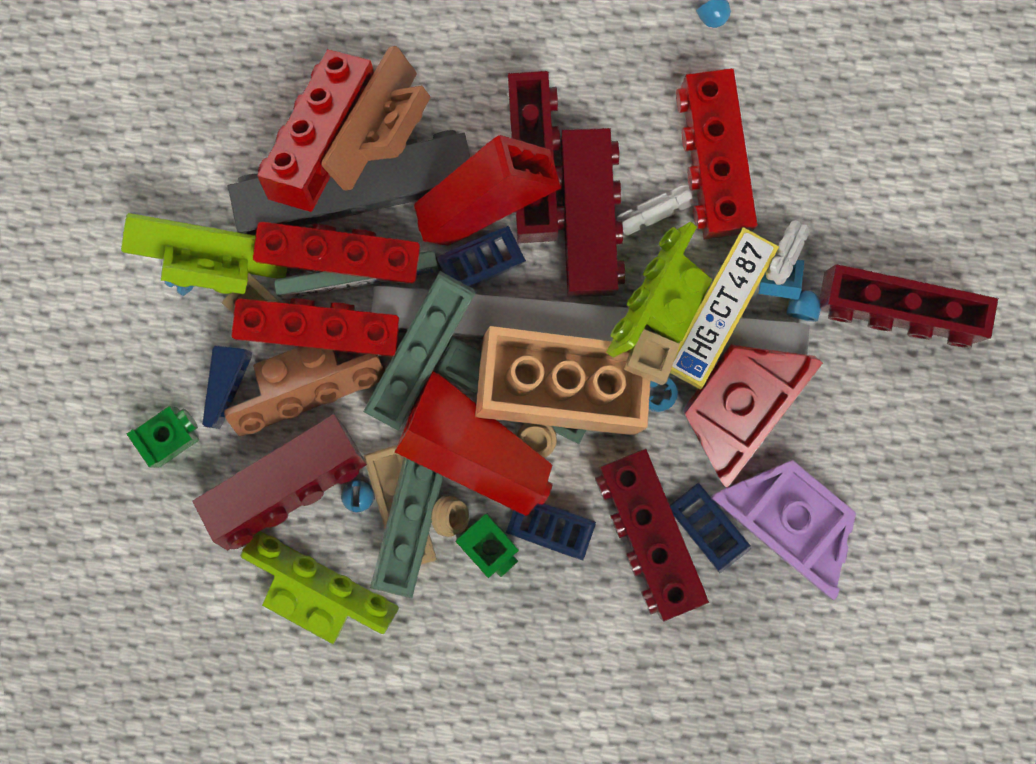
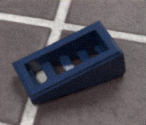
[436,225,526,288]
[202,346,252,429]
[670,482,751,574]
[506,503,596,561]

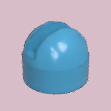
[696,0,731,28]
[786,291,821,322]
[341,480,375,513]

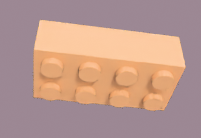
[475,326,650,435]

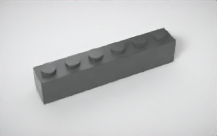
[227,130,470,235]

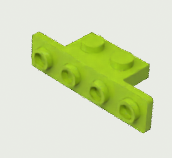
[121,213,288,294]
[606,221,713,358]
[240,531,399,644]

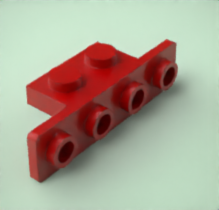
[253,222,420,283]
[231,298,400,356]

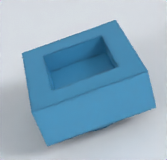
[758,260,804,300]

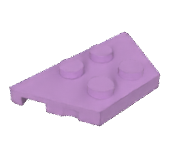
[711,460,856,600]

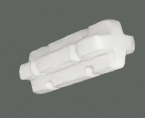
[617,185,694,236]
[765,220,810,285]

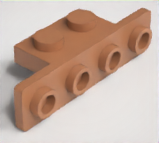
[322,46,431,190]
[224,347,385,437]

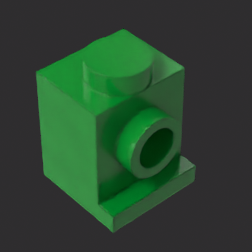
[126,406,199,468]
[455,513,519,578]

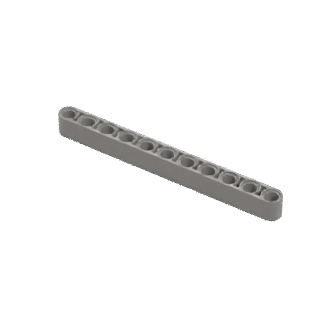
[371,286,810,360]

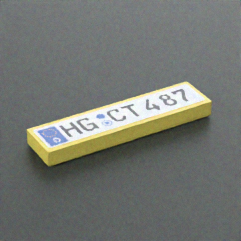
[670,227,779,390]

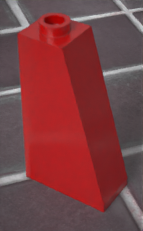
[414,135,561,246]
[394,371,553,516]

